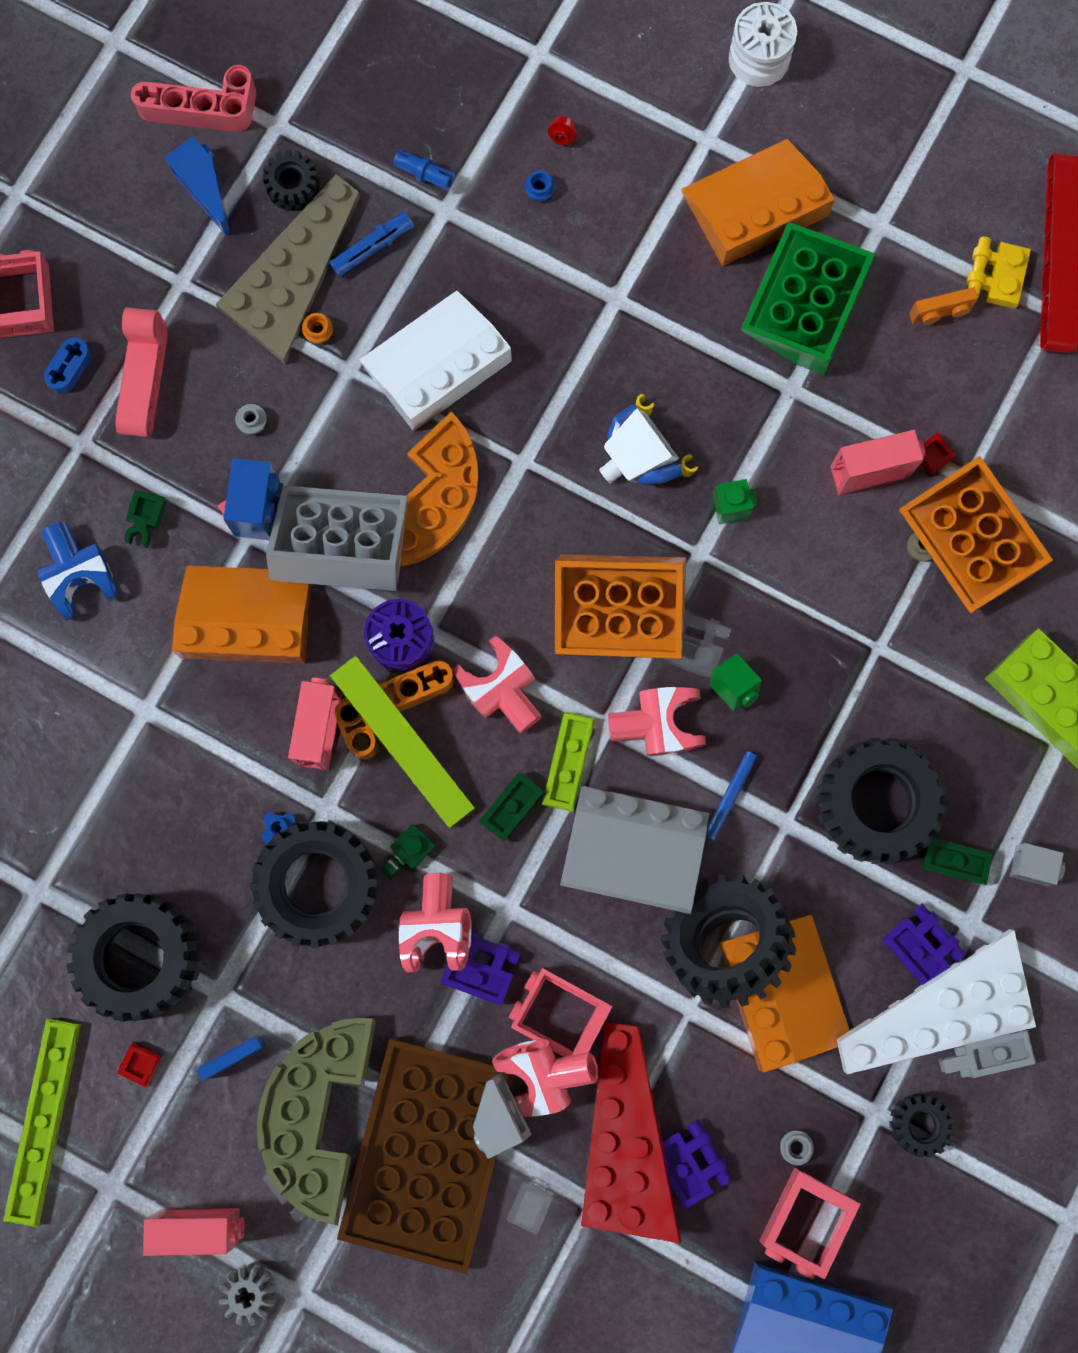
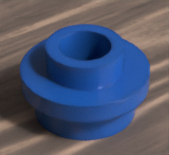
[525,171,555,201]

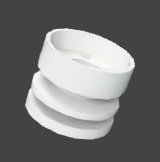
[728,2,798,87]

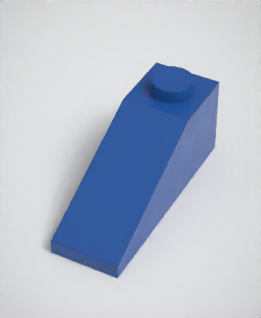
[164,136,231,236]

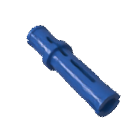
[328,211,414,278]

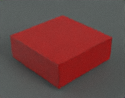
[920,432,957,477]
[116,1042,163,1087]

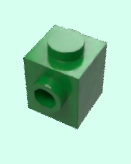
[712,479,757,525]
[710,653,762,712]

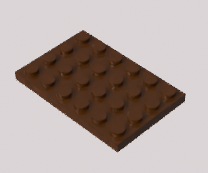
[337,1038,517,1274]

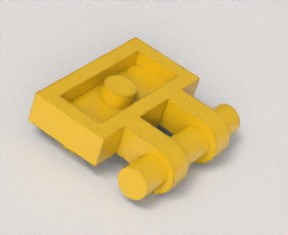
[966,237,1031,309]

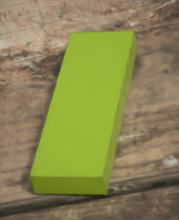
[542,712,595,812]

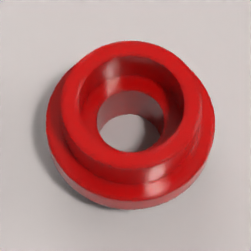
[547,116,577,145]

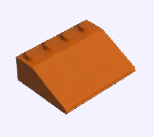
[681,139,835,266]
[899,456,1053,614]
[555,554,686,659]
[172,566,311,664]
[719,914,850,1072]

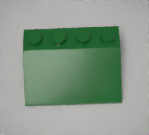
[741,221,875,376]

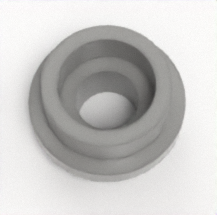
[235,404,267,435]
[780,1130,814,1165]

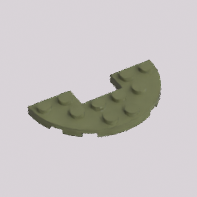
[257,1018,376,1226]

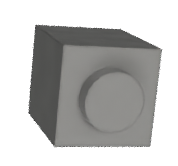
[1009,843,1065,886]

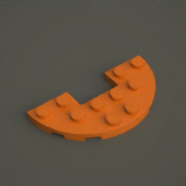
[400,412,479,567]

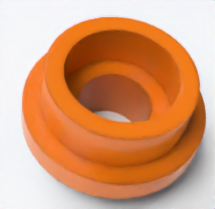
[302,313,333,344]

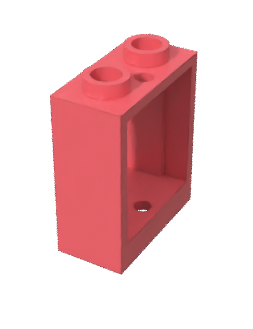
[0,250,54,339]
[830,430,925,495]
[288,678,342,771]
[508,968,612,1057]
[759,1168,860,1280]
[143,1208,245,1256]

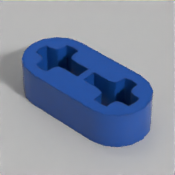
[44,337,92,394]

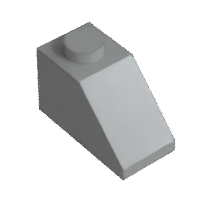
[473,1073,532,1159]

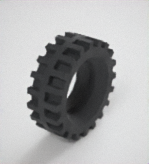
[250,821,378,948]
[661,874,796,1008]

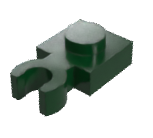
[124,490,167,549]

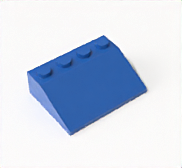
[731,1262,893,1353]

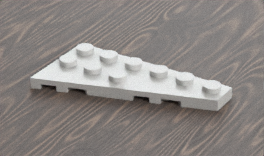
[837,929,1036,1074]

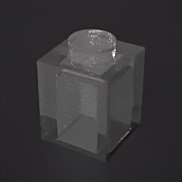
[506,1176,554,1234]

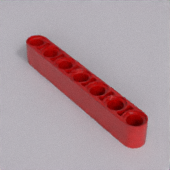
[1040,153,1078,354]

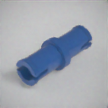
[393,149,455,191]

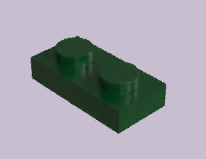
[478,772,544,842]
[920,838,993,886]

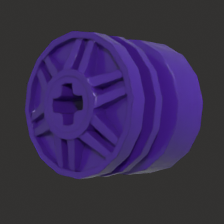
[364,599,435,675]

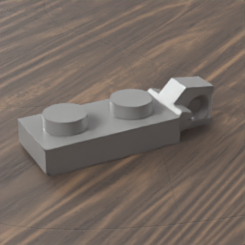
[938,1030,1036,1078]

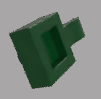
[380,824,436,880]

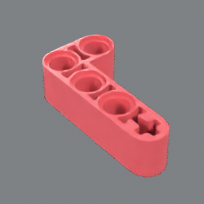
[131,65,256,132]
[115,307,167,438]

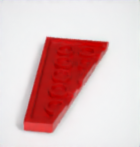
[581,1022,682,1243]

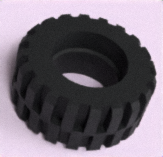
[815,737,947,864]
[67,893,202,1022]

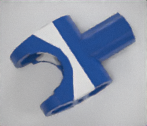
[37,521,118,621]

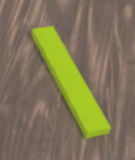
[329,656,474,828]
[3,1019,81,1227]

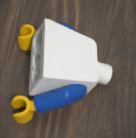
[599,394,698,485]

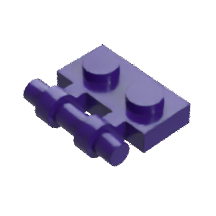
[881,903,966,985]
[440,932,521,1006]
[662,1119,733,1210]

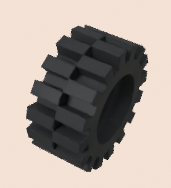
[262,150,320,211]
[889,1094,955,1158]

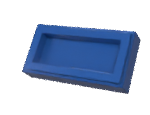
[197,1036,267,1081]

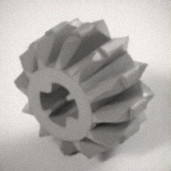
[219,1264,277,1325]

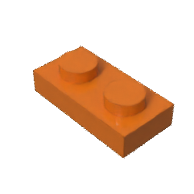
[909,287,978,325]

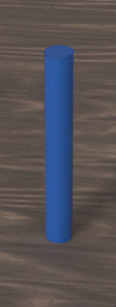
[706,751,758,842]

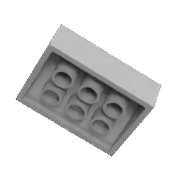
[266,486,408,591]
[560,786,709,914]

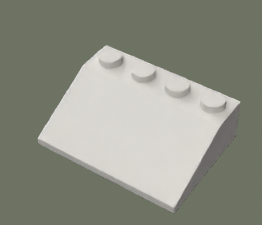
[359,291,512,432]

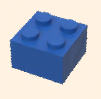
[223,458,283,540]

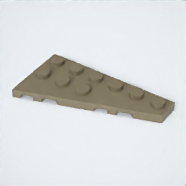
[216,174,360,364]

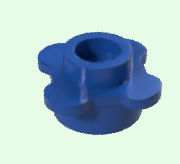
[261,812,295,844]

